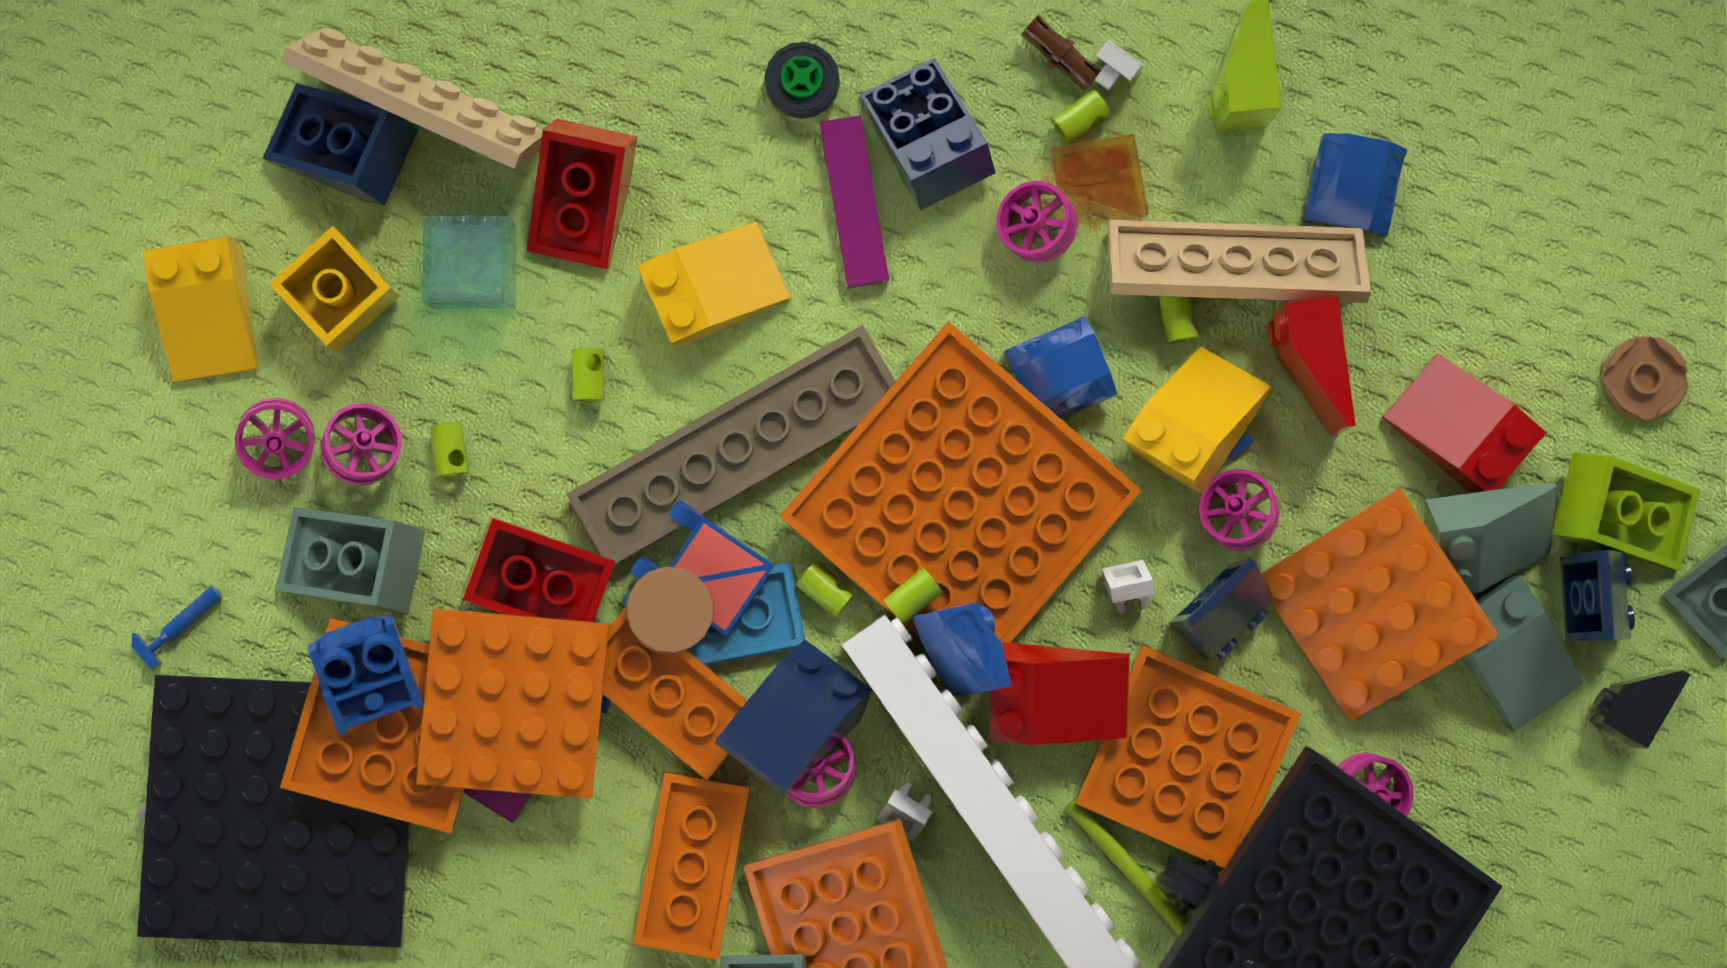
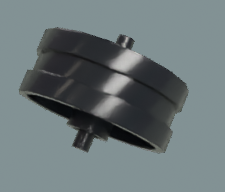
[1156,852,1218,916]

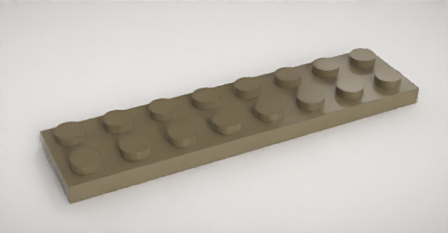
[566,325,895,566]

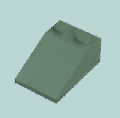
[1424,482,1556,594]
[276,507,426,614]
[1663,536,1727,659]
[1461,575,1584,731]

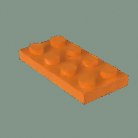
[602,606,748,780]
[633,772,750,960]

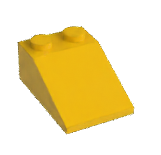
[637,222,791,350]
[143,237,259,383]
[1122,346,1273,495]

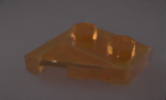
[1050,134,1149,217]

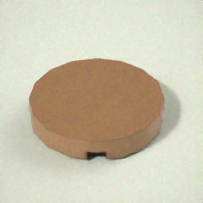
[1600,336,1688,421]
[626,567,713,654]

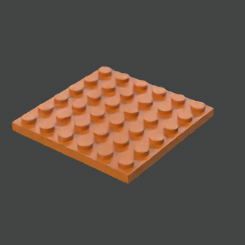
[779,321,1142,643]

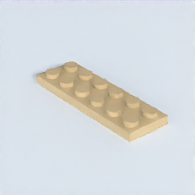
[281,28,542,169]
[1108,219,1371,303]

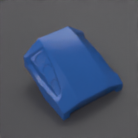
[1303,133,1407,238]
[1003,316,1117,419]
[913,602,1011,696]
[308,616,424,735]

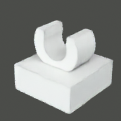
[1095,40,1144,90]
[1102,560,1155,614]
[876,782,932,842]

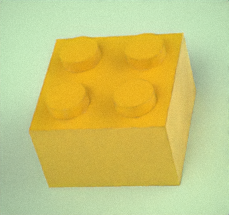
[269,226,400,353]

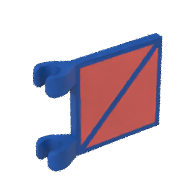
[631,501,775,636]

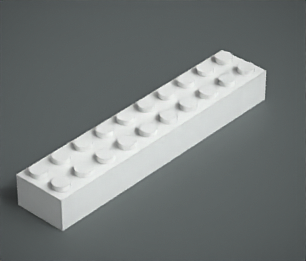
[842,615,1141,968]

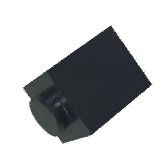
[1590,670,1691,749]

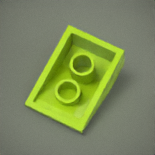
[1207,0,1281,132]
[1552,453,1700,571]

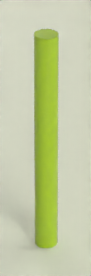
[1064,798,1188,936]

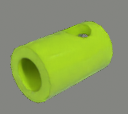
[1051,90,1110,144]
[1158,296,1199,344]
[572,348,605,403]
[430,422,469,478]
[795,561,855,618]
[883,568,943,625]

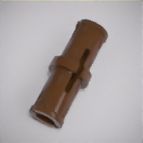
[1021,15,1101,91]

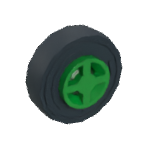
[764,42,840,119]

